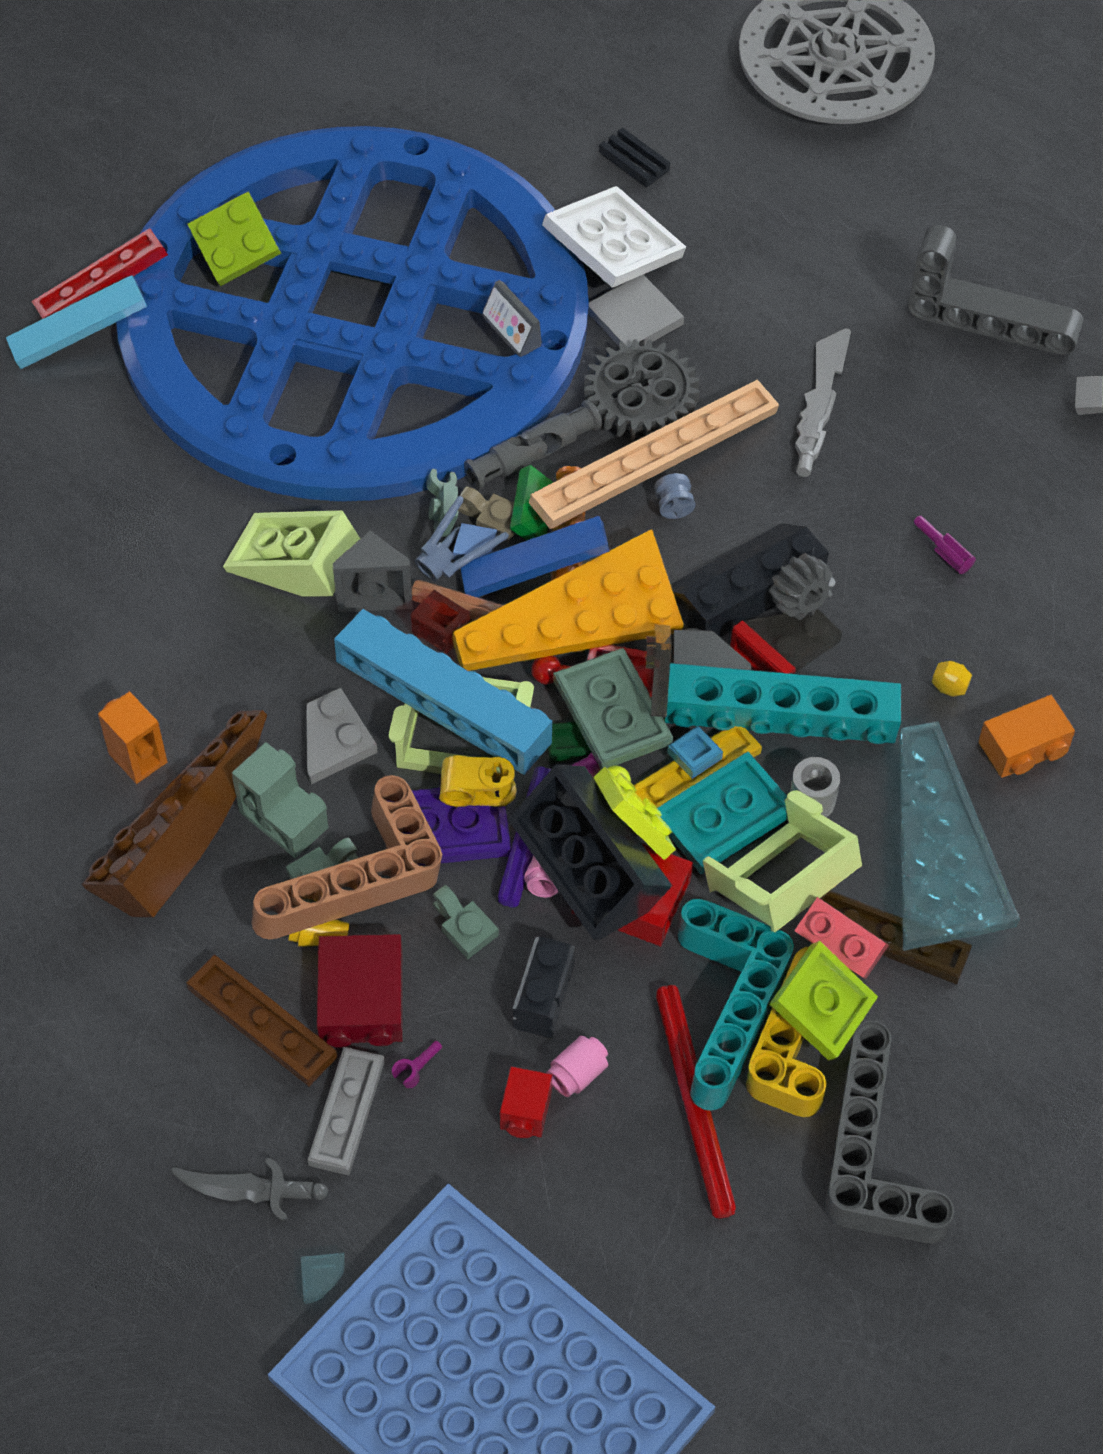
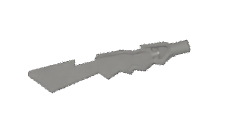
[795,328,851,477]

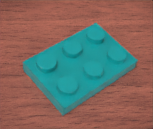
[657,752,788,874]

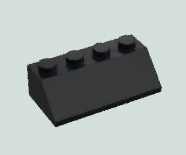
[671,523,829,637]
[508,764,673,940]

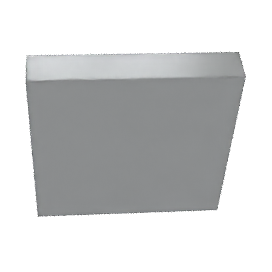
[588,274,684,348]

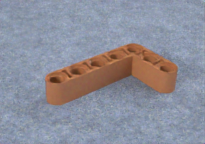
[251,775,442,939]

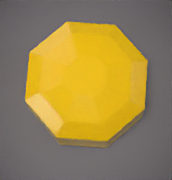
[931,661,972,697]

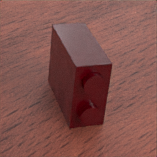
[317,934,403,1047]

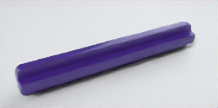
[498,766,551,908]

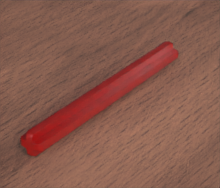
[656,985,736,1219]

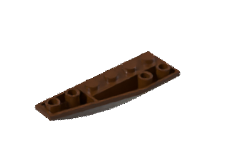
[81,710,267,918]

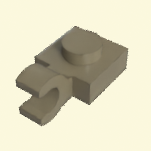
[458,487,515,543]

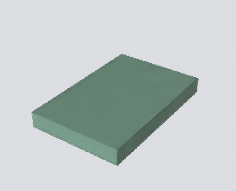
[553,648,673,770]

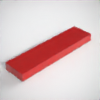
[32,228,168,319]

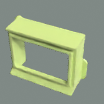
[389,677,534,782]
[703,790,862,933]

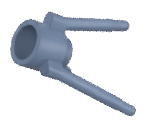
[415,496,509,581]

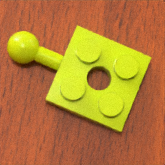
[593,765,676,860]

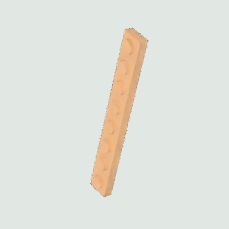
[529,379,779,529]

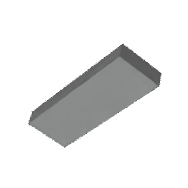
[307,1047,385,1176]

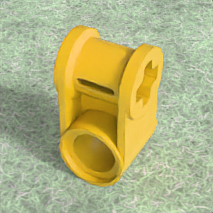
[439,755,517,807]

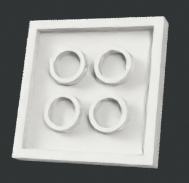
[542,186,686,288]

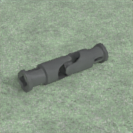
[464,399,602,491]

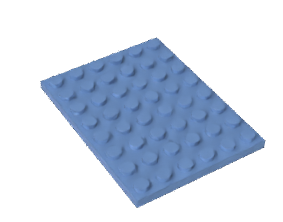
[268,1184,715,1454]

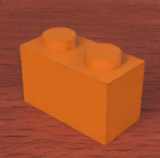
[98,691,168,784]
[978,695,1075,778]

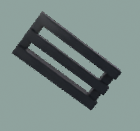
[599,127,670,188]

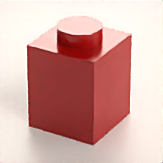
[500,1066,552,1138]

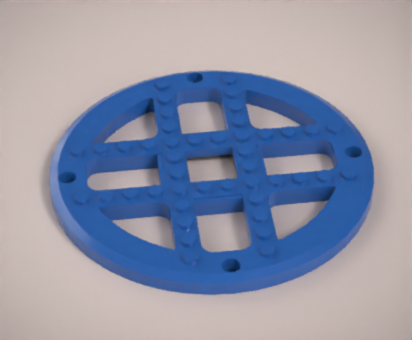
[116,126,589,501]

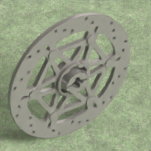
[739,0,935,124]

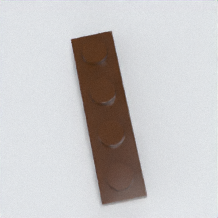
[186,954,337,1087]

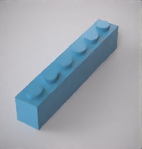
[334,609,552,775]

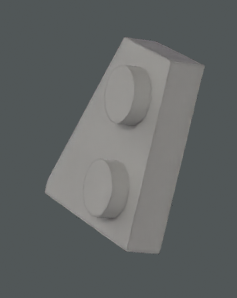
[307,688,378,784]

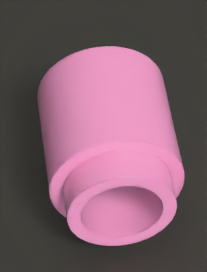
[546,1036,608,1097]

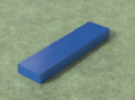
[461,516,610,597]

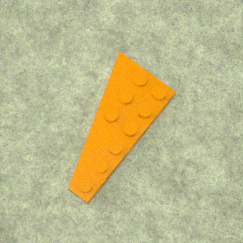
[452,529,684,671]

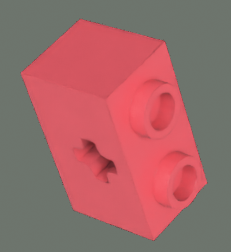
[795,897,889,979]

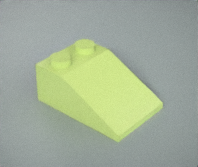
[223,510,360,596]

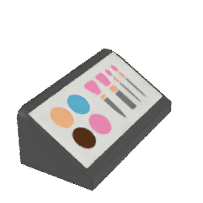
[483,280,542,357]

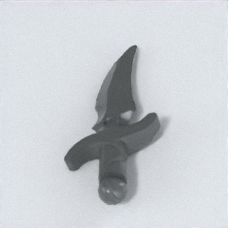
[171,1158,328,1222]

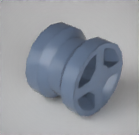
[654,473,696,519]

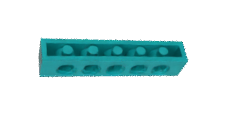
[664,663,901,744]

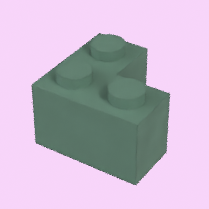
[232,742,329,859]

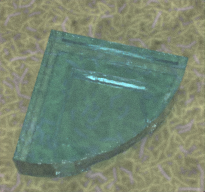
[301,1253,345,1304]

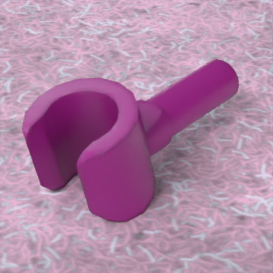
[392,1041,442,1088]

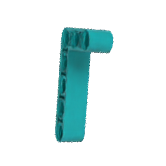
[677,899,794,1111]

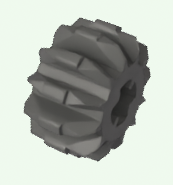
[769,553,836,620]

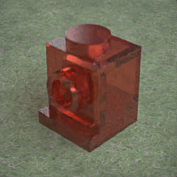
[411,590,470,654]

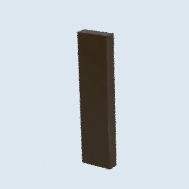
[820,890,972,985]

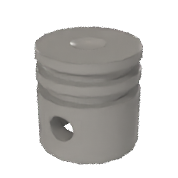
[790,757,840,818]

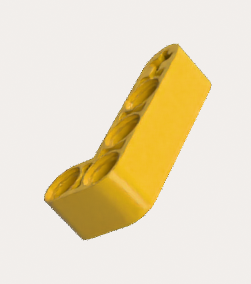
[746,946,826,1117]

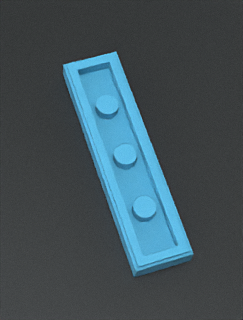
[6,275,147,369]

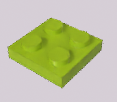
[187,191,281,286]
[770,941,878,1061]

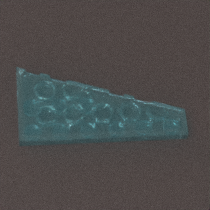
[899,721,1020,951]

